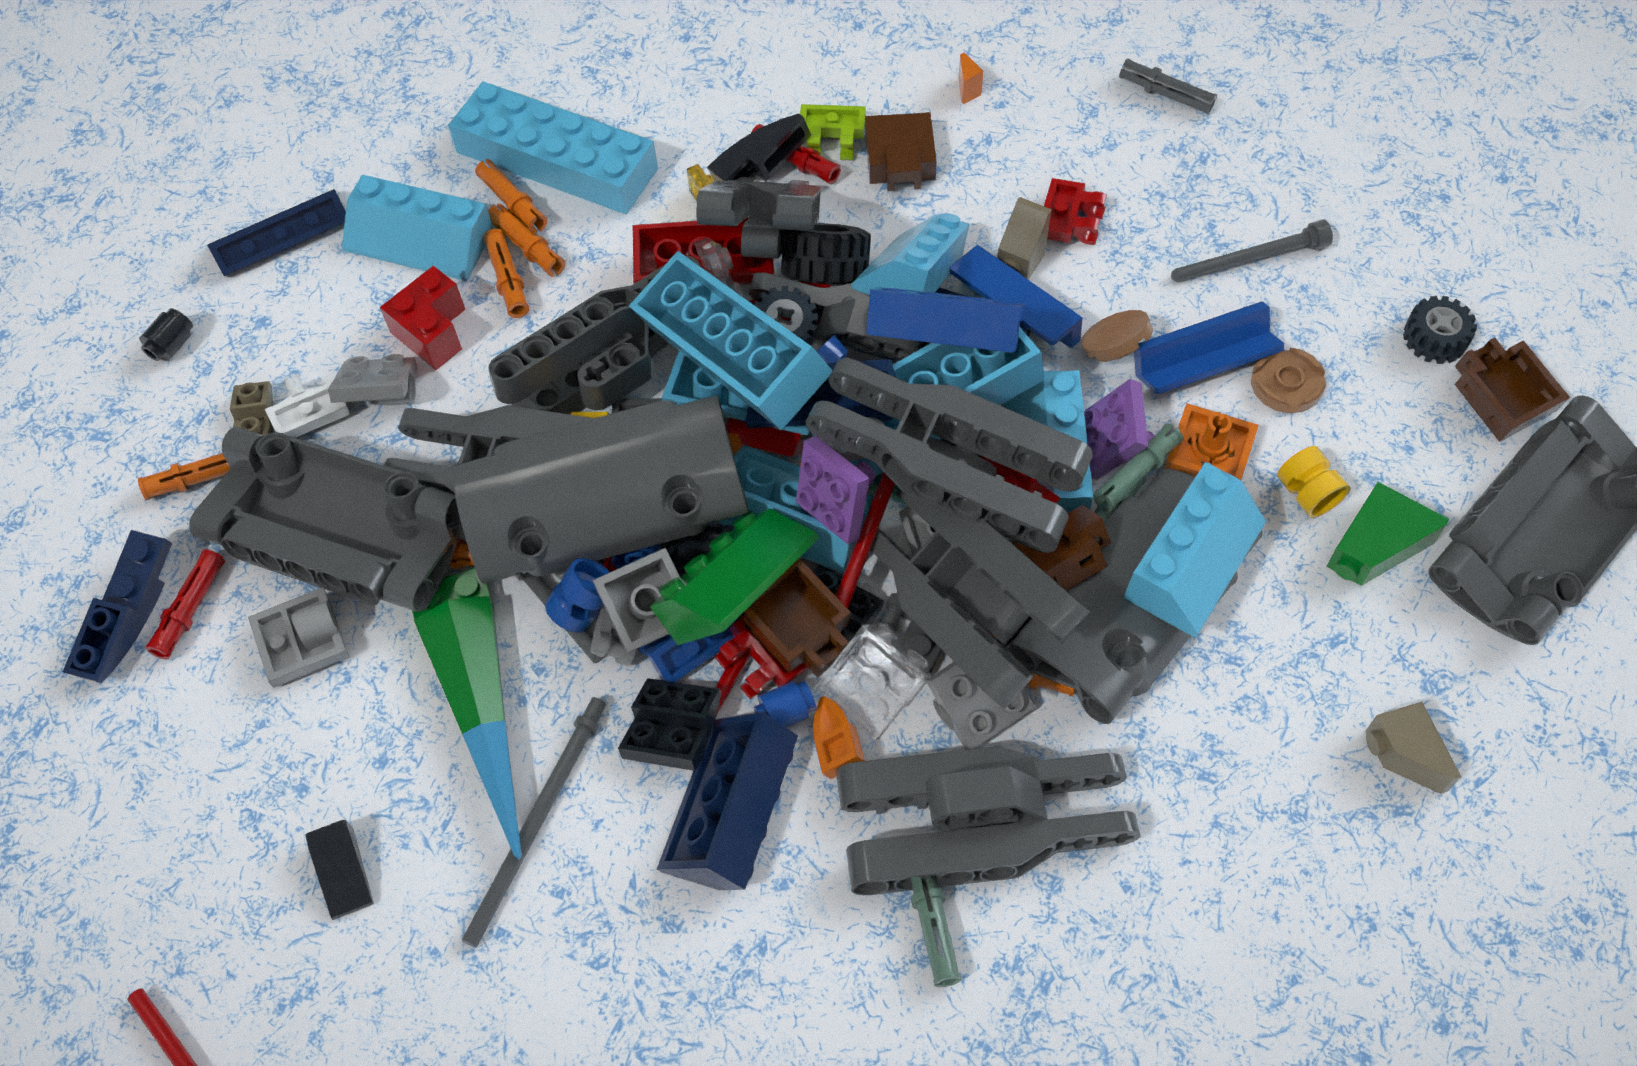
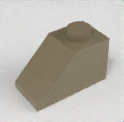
[997,197,1051,280]
[1365,702,1462,794]

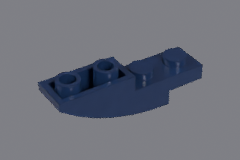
[63,530,172,683]

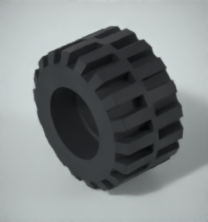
[781,223,871,284]

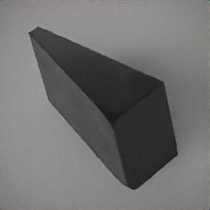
[305,820,374,920]

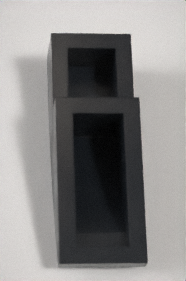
[707,113,811,182]

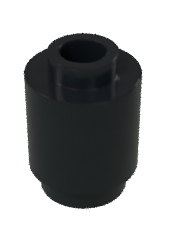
[139,308,193,361]

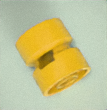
[1277,446,1351,518]

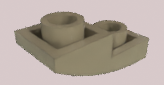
[230,381,273,436]

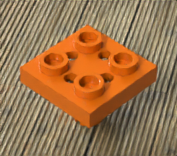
[1164,403,1259,480]

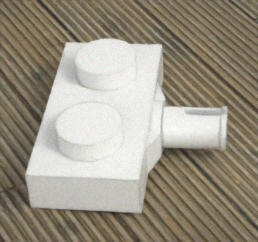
[265,374,350,438]

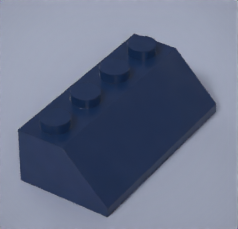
[656,713,798,890]

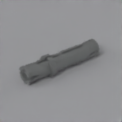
[1119,58,1217,114]

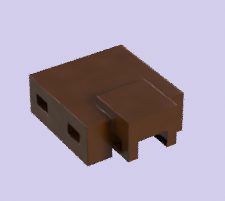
[865,112,937,191]
[1454,337,1570,442]
[1011,505,1112,591]
[738,558,851,678]

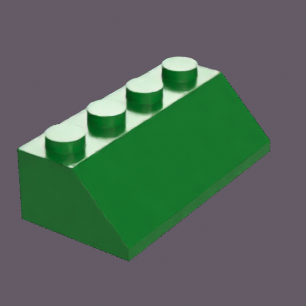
[650,508,819,645]

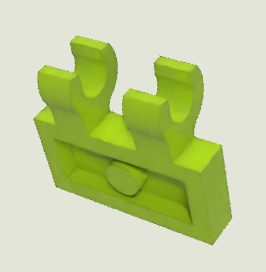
[800,104,866,160]

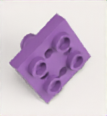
[1084,379,1155,480]
[796,436,875,544]

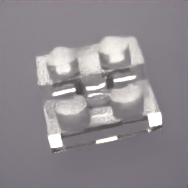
[815,623,933,741]

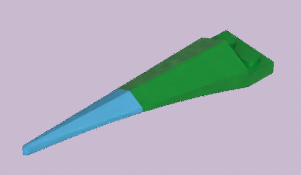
[412,568,522,860]

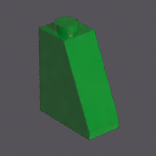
[1326,482,1449,586]

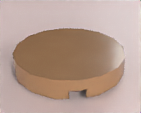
[1081,310,1153,362]
[1251,348,1326,414]

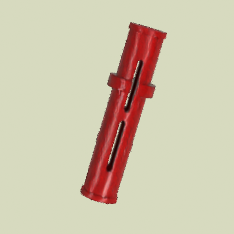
[751,124,841,185]
[145,549,226,660]

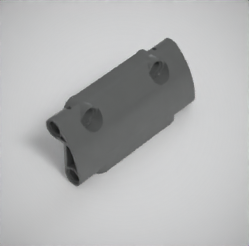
[451,395,749,584]
[1428,395,1637,645]
[189,427,462,612]
[1006,469,1263,724]

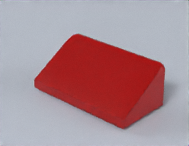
[727,418,803,457]

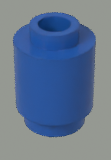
[753,681,817,728]

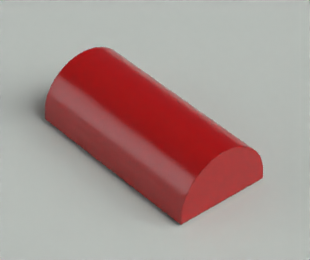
[632,217,775,286]

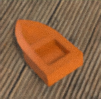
[813,696,865,779]

